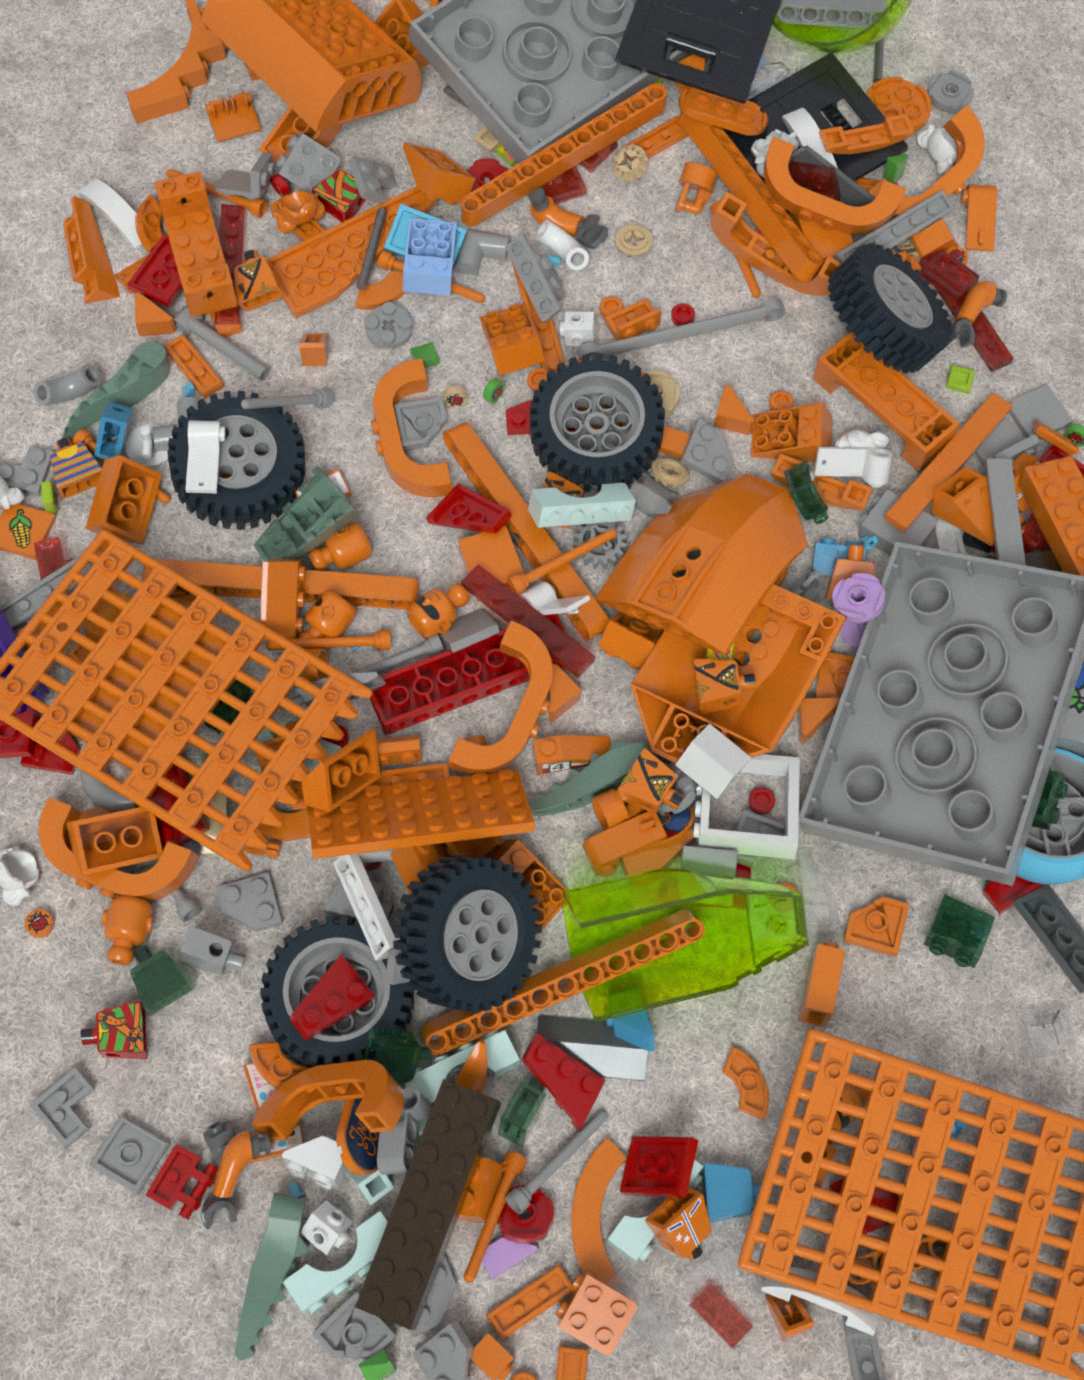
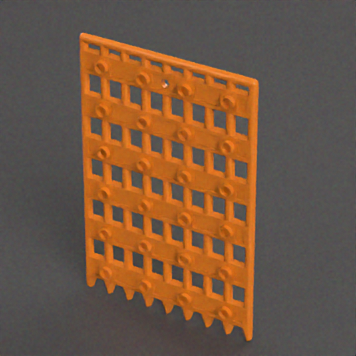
[0,529,373,872]
[738,1029,1084,1380]

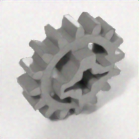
[573,522,627,569]

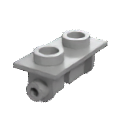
[788,570,826,601]

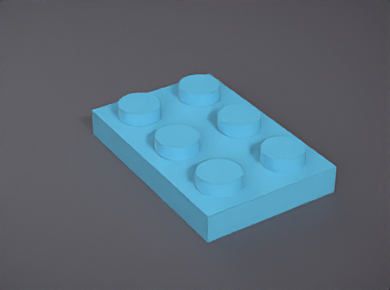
[384,204,467,267]

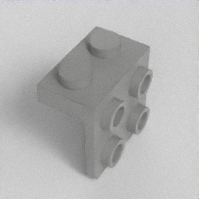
[275,131,341,194]
[215,153,275,200]
[975,419,1041,466]

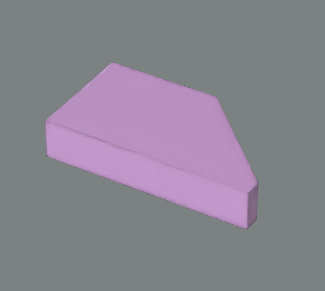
[482,1238,538,1280]

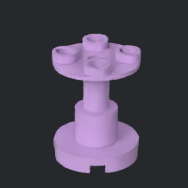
[832,573,886,648]

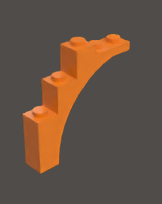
[126,0,228,124]

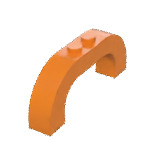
[869,105,985,220]
[764,137,906,234]
[711,192,841,296]
[371,358,452,498]
[448,621,553,775]
[39,797,199,901]
[251,1060,404,1142]

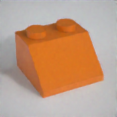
[598,612,664,669]

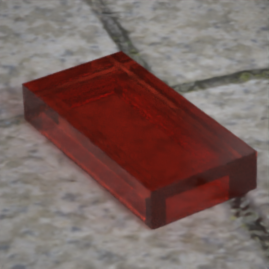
[690,1283,753,1349]

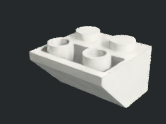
[281,1136,347,1191]

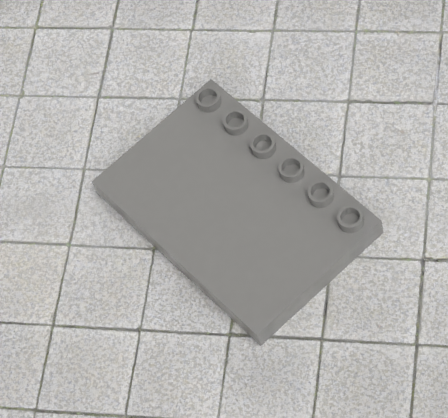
[408,0,692,164]
[799,542,1084,886]

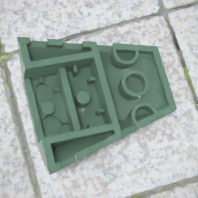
[254,465,360,561]

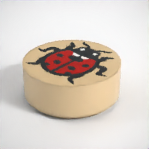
[443,386,468,407]

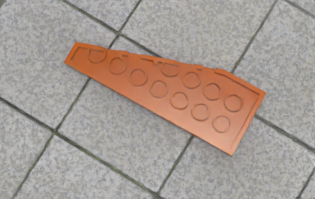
[268,186,436,319]

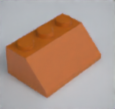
[375,0,430,69]
[85,455,162,544]
[260,558,306,640]
[302,729,381,812]
[66,807,163,876]

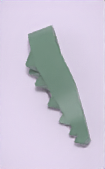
[62,341,170,441]
[527,741,662,816]
[234,1192,309,1360]

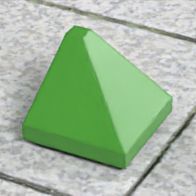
[410,342,440,368]
[358,1349,396,1380]

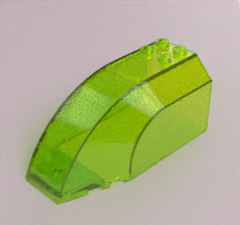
[561,868,809,1022]

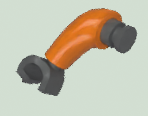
[528,188,608,249]
[949,281,1007,348]
[201,1131,271,1230]

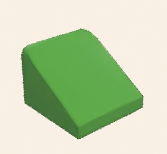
[883,154,908,184]

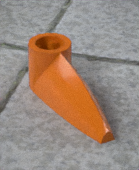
[454,1038,487,1093]

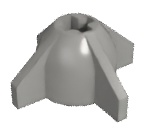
[630,472,679,515]

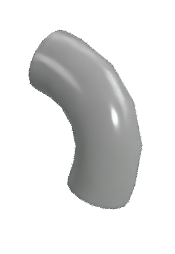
[34,364,102,405]
[80,767,138,813]

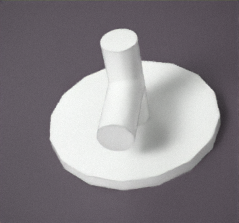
[125,424,168,467]

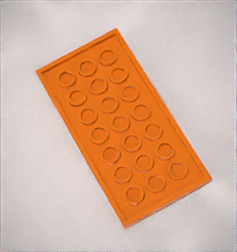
[307,769,535,859]

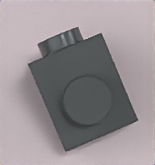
[203,1120,235,1167]

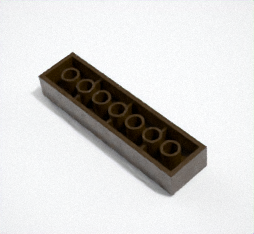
[355,1079,501,1330]

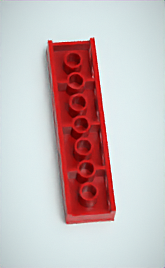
[369,614,577,736]

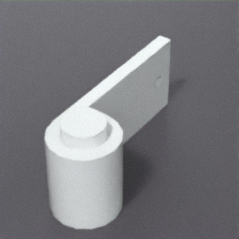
[185,420,225,494]
[813,446,893,488]
[516,581,590,617]

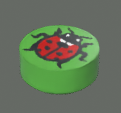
[483,378,505,404]
[1064,424,1084,447]

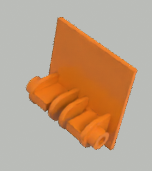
[205,91,262,142]

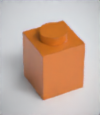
[469,1333,514,1380]

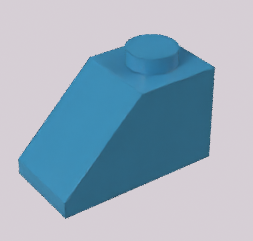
[603,990,655,1052]

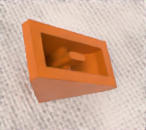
[910,219,959,258]
[135,292,176,336]
[299,333,328,366]
[714,384,754,435]
[548,664,582,722]
[797,698,840,745]
[765,1294,814,1340]

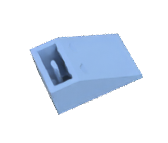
[403,218,457,296]

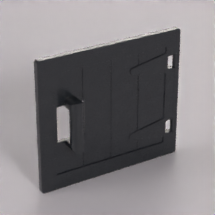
[615,0,781,104]
[723,53,908,214]

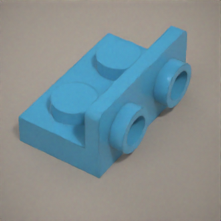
[812,538,866,575]

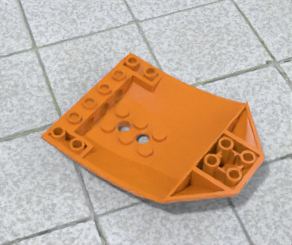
[595,474,809,656]
[630,584,846,764]

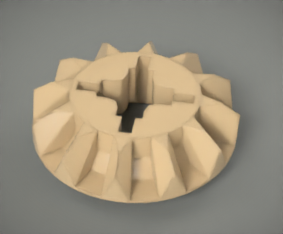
[612,143,648,181]
[615,224,653,258]
[651,458,690,489]

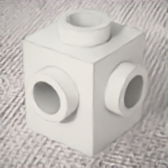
[560,311,596,347]
[300,1200,353,1255]

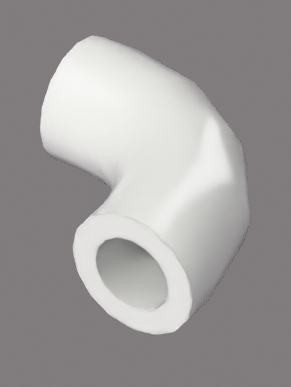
[535,219,589,270]

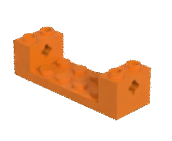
[154,171,238,318]
[813,332,960,473]

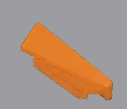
[63,196,120,304]

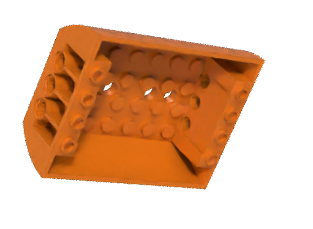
[201,0,421,132]

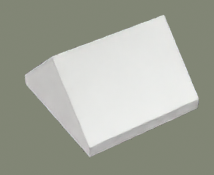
[675,724,751,799]

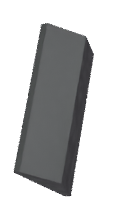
[790,145,875,207]
[1012,884,1084,993]
[537,1016,648,1081]

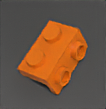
[605,298,661,341]
[377,735,422,766]

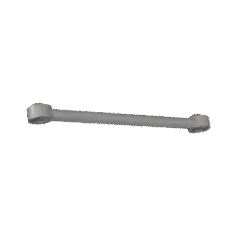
[577,298,786,360]

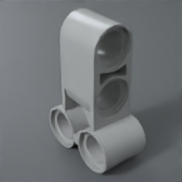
[377,1086,432,1175]

